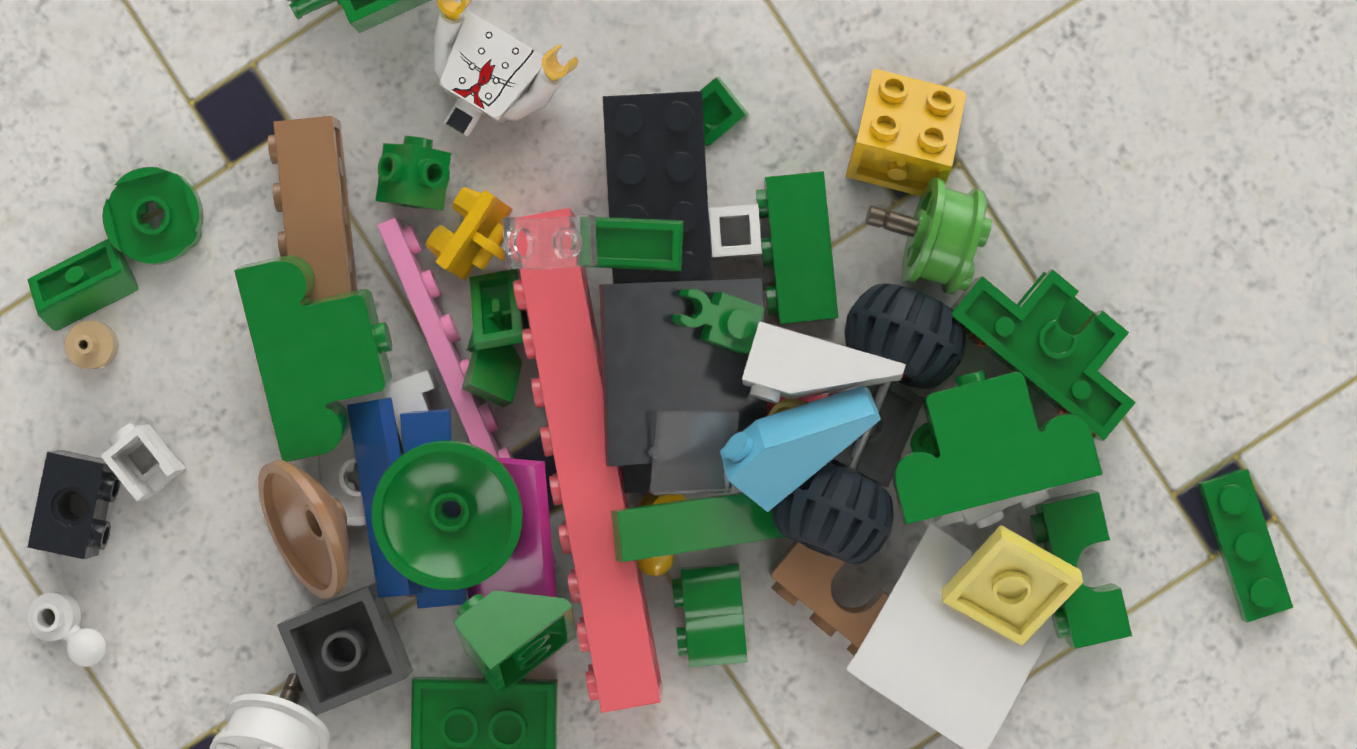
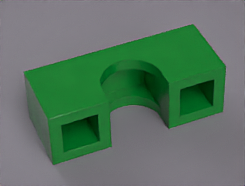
[1030,489,1132,649]

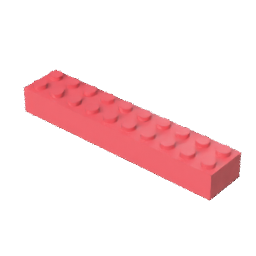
[504,208,663,713]

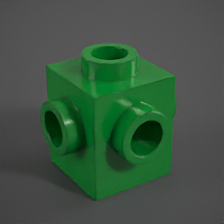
[375,136,451,211]

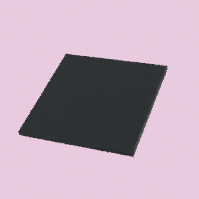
[599,278,767,466]

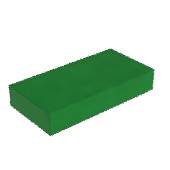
[581,216,683,271]

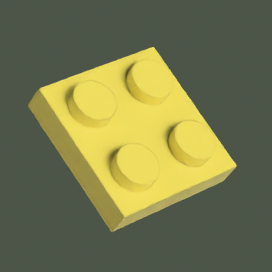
[942,525,1083,646]

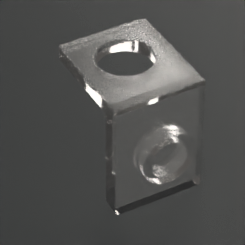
[503,214,597,270]

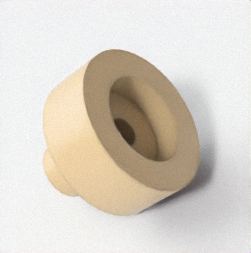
[65,321,118,369]

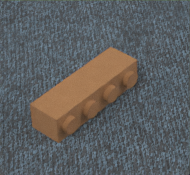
[268,116,358,300]

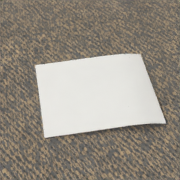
[845,523,1054,749]

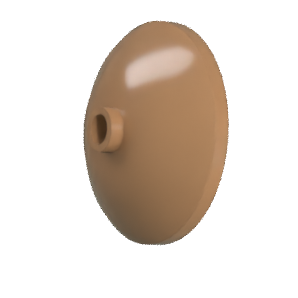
[258,460,350,599]

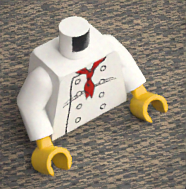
[434,0,578,137]

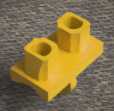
[425,187,513,281]

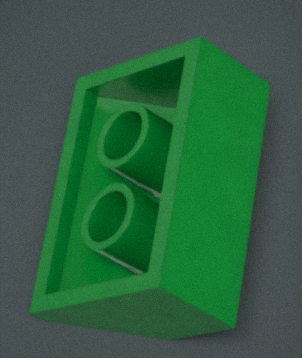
[453,590,576,696]

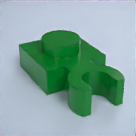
[672,289,765,355]

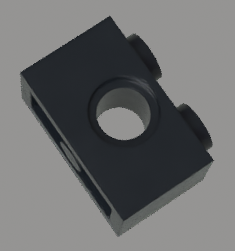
[27,450,120,560]

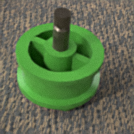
[865,177,992,295]

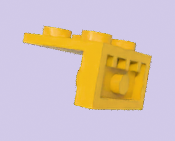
[845,69,966,196]

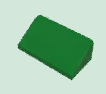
[27,239,138,331]

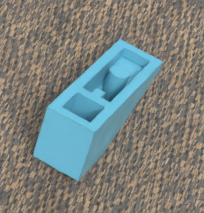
[720,385,881,512]

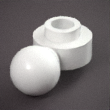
[27,592,107,667]

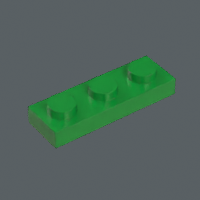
[1197,468,1294,623]

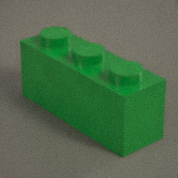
[756,171,839,325]

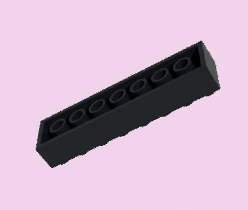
[602,91,723,493]

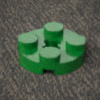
[102,167,204,265]

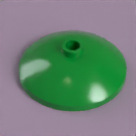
[372,440,523,590]

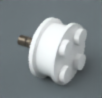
[210,673,330,749]

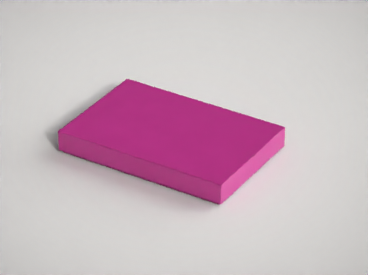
[458,457,557,600]

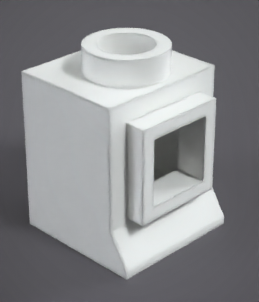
[100,423,187,501]

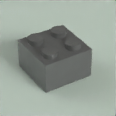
[277,582,414,716]

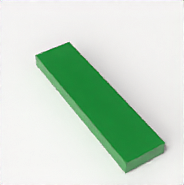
[611,492,786,562]

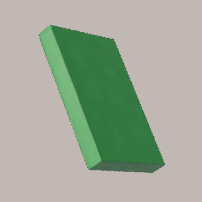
[411,676,558,749]

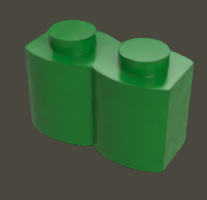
[672,563,748,667]

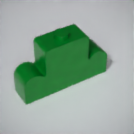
[234,256,392,462]
[892,371,1103,524]

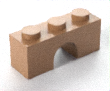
[769,542,889,656]

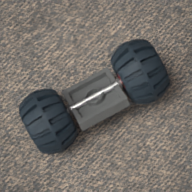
[772,283,965,564]

